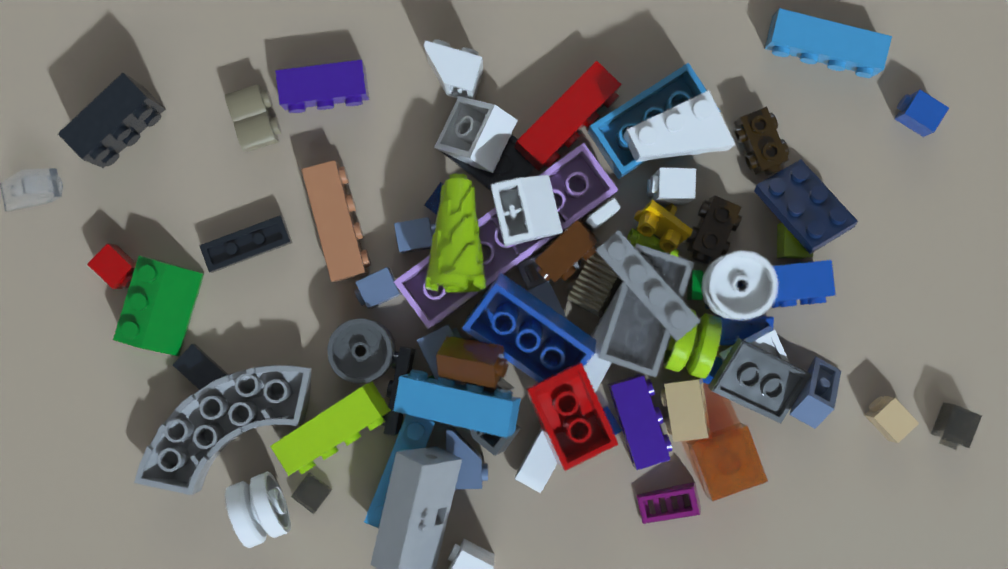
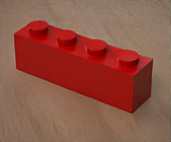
[514,61,622,171]

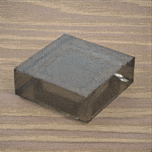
[291,472,333,514]

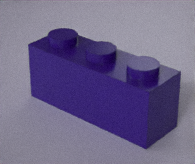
[275,59,369,113]
[608,374,672,470]

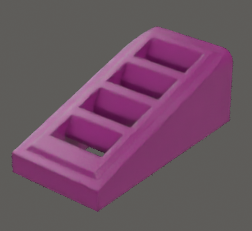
[637,482,701,524]

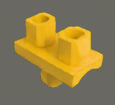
[634,200,693,253]

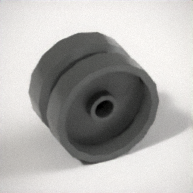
[327,318,396,384]

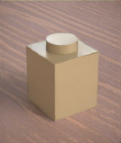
[864,396,919,443]

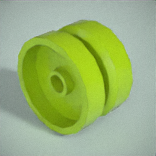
[663,309,722,379]

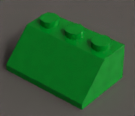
[113,256,204,356]

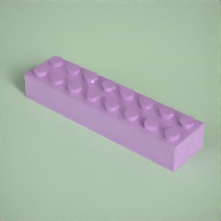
[393,143,618,329]

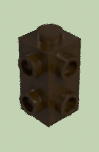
[733,107,789,176]
[686,195,742,264]

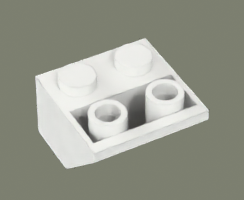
[424,39,483,100]
[491,175,563,247]

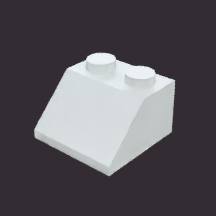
[434,96,518,173]

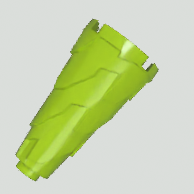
[425,174,486,293]

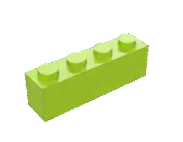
[270,381,391,476]

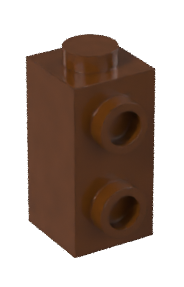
[535,219,600,282]
[436,335,508,388]

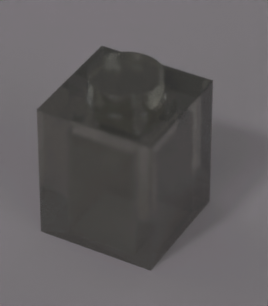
[931,402,982,450]

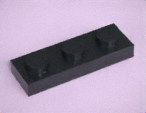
[199,215,293,273]
[381,347,416,436]

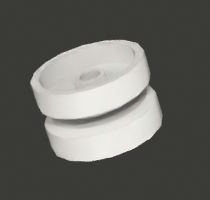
[701,251,778,320]
[225,471,291,548]

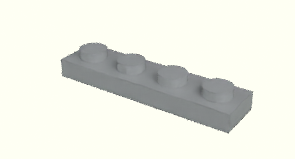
[596,230,700,341]

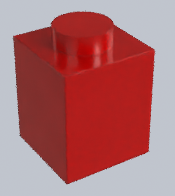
[87,243,136,289]

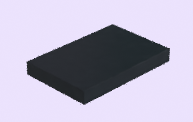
[440,135,535,192]

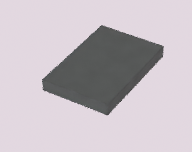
[708,337,811,424]

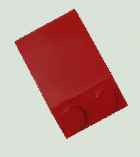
[526,362,619,471]

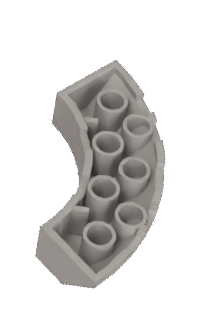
[134,365,312,495]

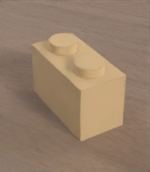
[661,377,711,442]

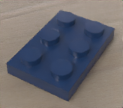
[754,159,858,254]

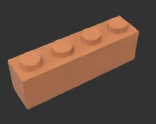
[301,160,371,283]

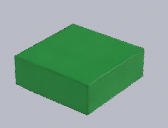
[687,270,704,300]

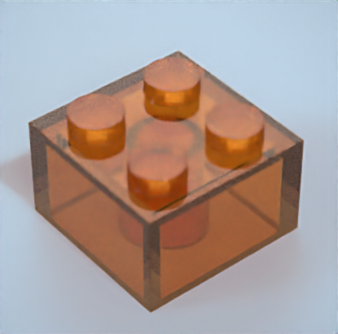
[687,423,768,502]

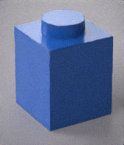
[895,90,949,137]

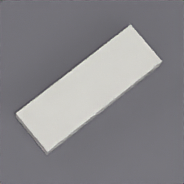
[584,198,621,232]

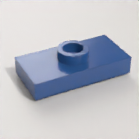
[716,315,774,346]

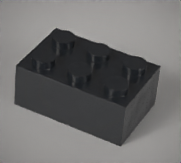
[57,72,166,168]

